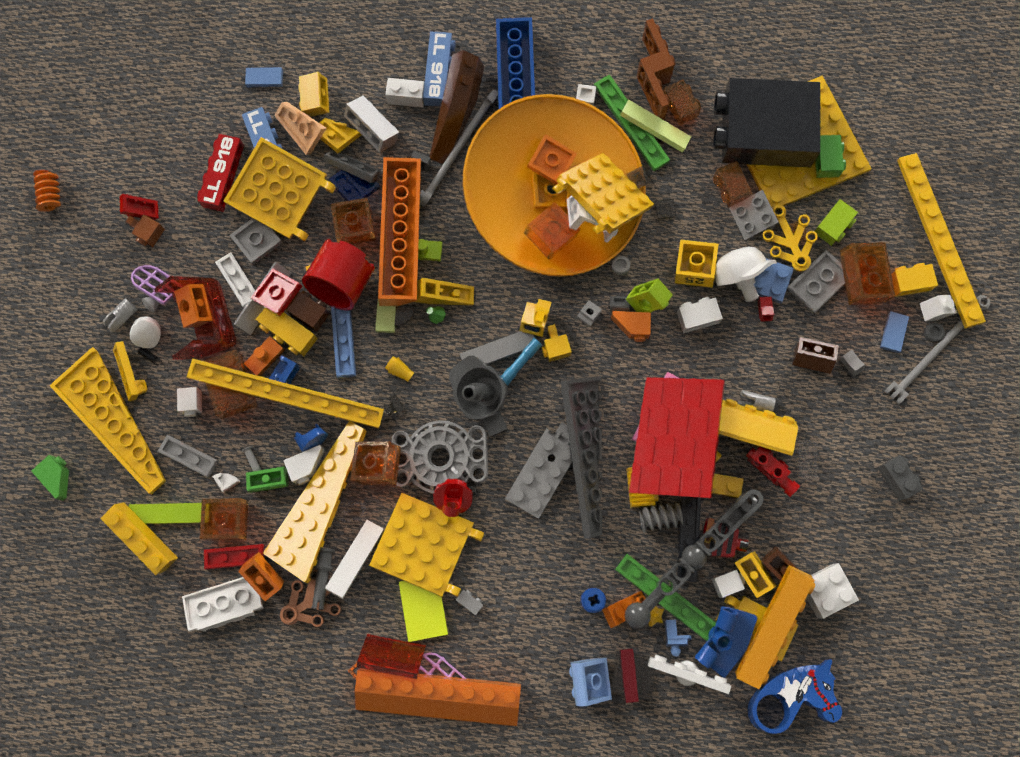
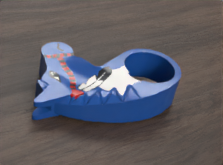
[748,659,842,734]

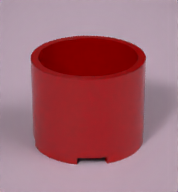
[302,239,375,310]

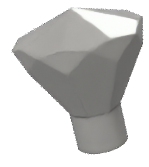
[142,293,164,313]

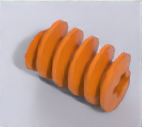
[33,170,61,212]

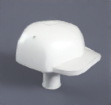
[715,247,777,302]

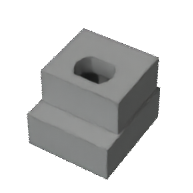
[577,300,602,327]

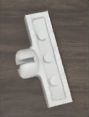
[648,655,731,694]

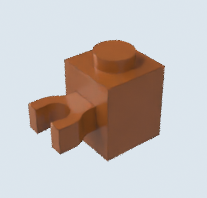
[126,215,165,247]

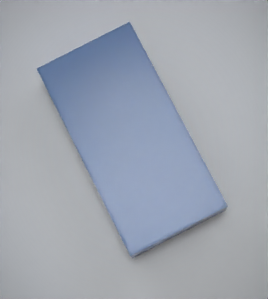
[245,67,283,87]
[880,311,909,353]

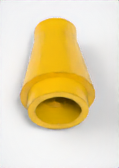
[385,356,414,382]

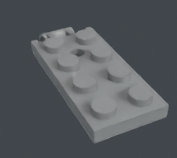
[505,422,572,519]

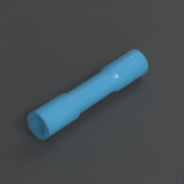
[501,338,542,386]

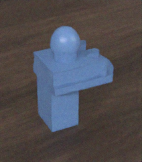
[665,620,692,657]

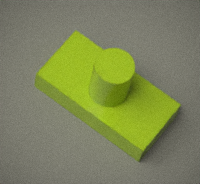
[418,239,443,261]

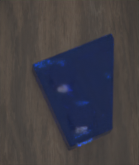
[329,170,380,208]

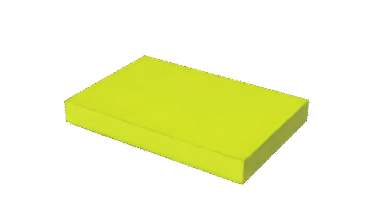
[399,581,448,642]

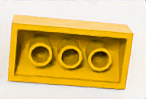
[719,399,798,456]

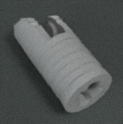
[103,298,138,332]
[737,390,775,412]

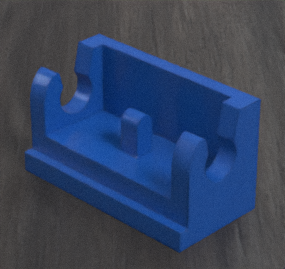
[269,355,301,384]

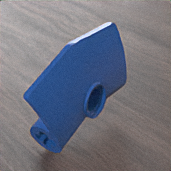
[695,606,757,678]

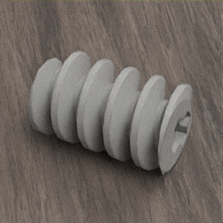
[639,502,683,533]

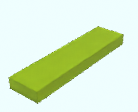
[129,503,209,524]

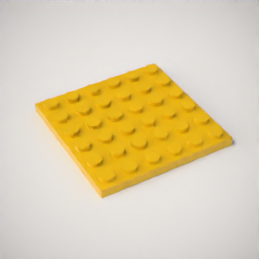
[747,75,872,208]

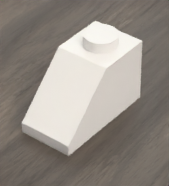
[283,445,325,485]

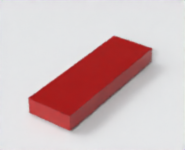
[204,544,265,570]

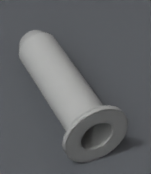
[242,446,261,471]

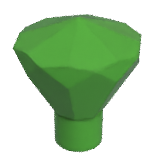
[426,306,446,324]

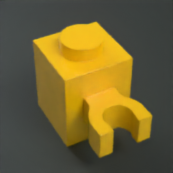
[541,324,572,362]

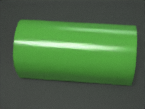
[246,466,289,493]

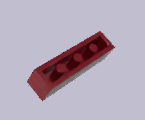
[619,648,639,703]

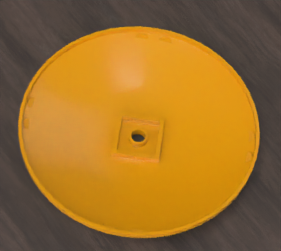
[463,94,646,277]

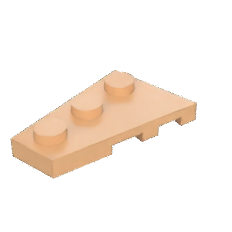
[274,102,327,155]

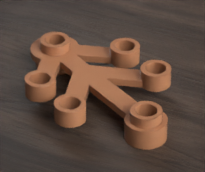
[280,570,341,627]

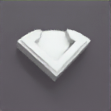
[212,473,240,493]

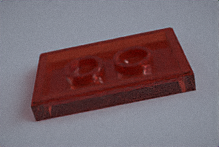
[357,634,426,679]

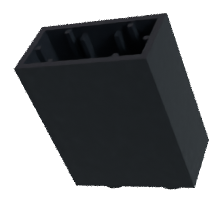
[713,78,820,168]

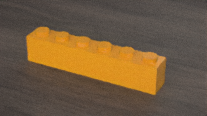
[735,565,815,689]

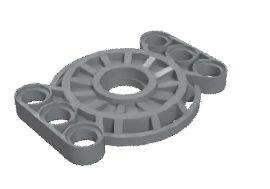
[392,420,488,494]

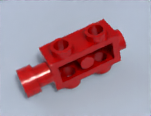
[746,446,800,497]

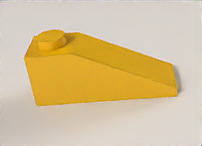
[414,278,474,305]

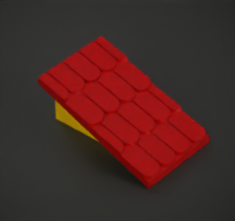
[629,377,725,498]

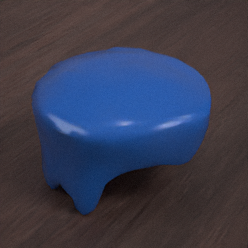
[294,424,328,452]

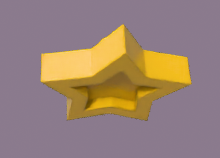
[649,606,664,627]

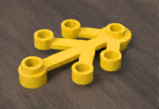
[763,205,818,271]

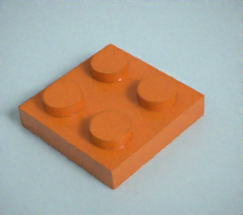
[527,134,577,185]

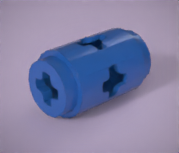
[580,588,606,613]

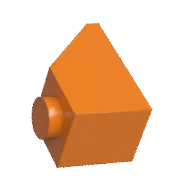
[611,311,651,342]

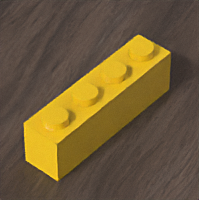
[100,502,178,575]

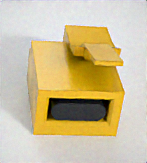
[520,299,551,337]

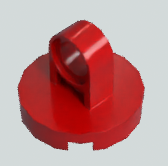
[433,479,473,517]

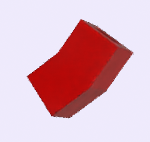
[758,297,774,322]

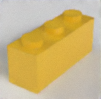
[255,308,318,357]

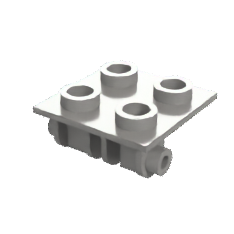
[729,190,779,240]

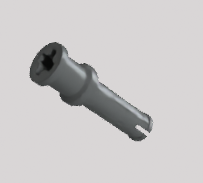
[311,548,335,610]

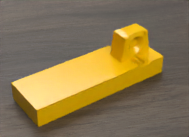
[113,341,148,401]

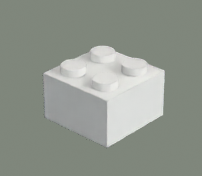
[806,563,859,619]

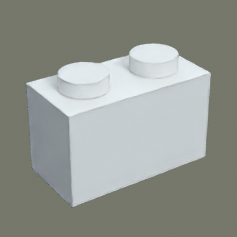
[385,78,424,108]
[677,297,723,333]

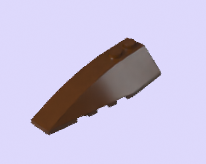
[430,50,484,165]

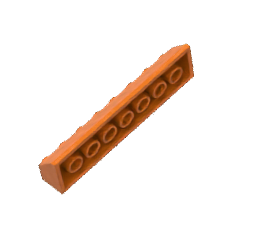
[378,157,421,306]
[355,668,521,726]

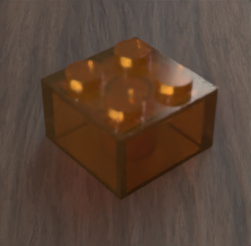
[331,198,376,244]
[524,202,581,260]
[350,441,401,485]
[200,498,248,541]

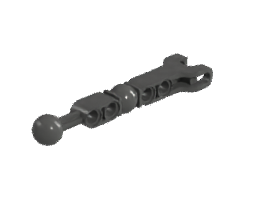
[625,489,764,629]

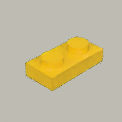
[712,473,743,498]

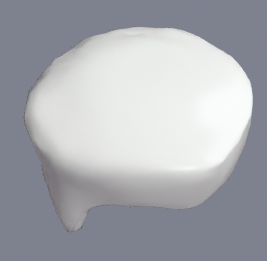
[130,316,161,348]

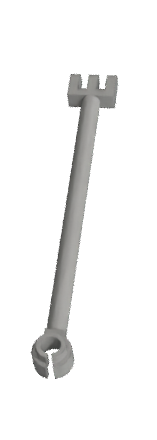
[420,90,498,207]
[884,295,990,404]

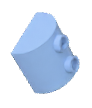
[569,658,612,706]

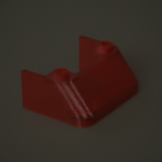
[154,276,236,360]

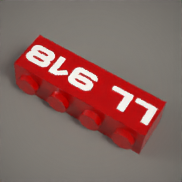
[197,134,244,212]

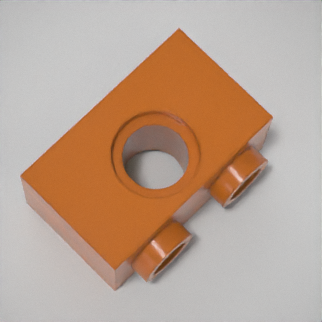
[174,284,212,328]
[238,552,285,601]

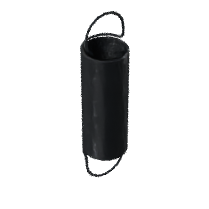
[134,346,159,363]

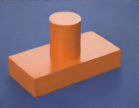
[244,336,285,376]

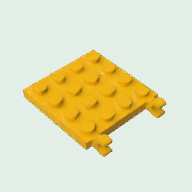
[224,137,336,241]
[552,153,654,234]
[369,493,484,597]

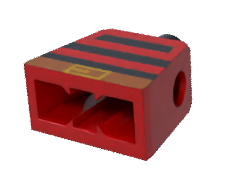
[703,518,748,558]

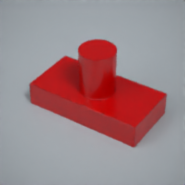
[119,194,159,220]

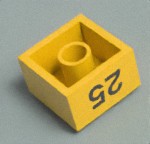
[675,240,719,288]

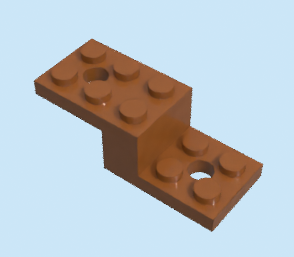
[637,18,675,120]

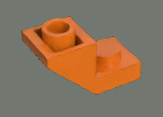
[602,590,646,628]

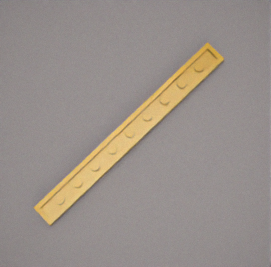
[897,153,986,329]
[187,358,384,429]

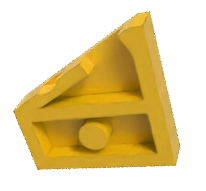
[319,118,362,153]

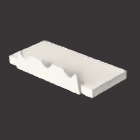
[182,577,264,632]

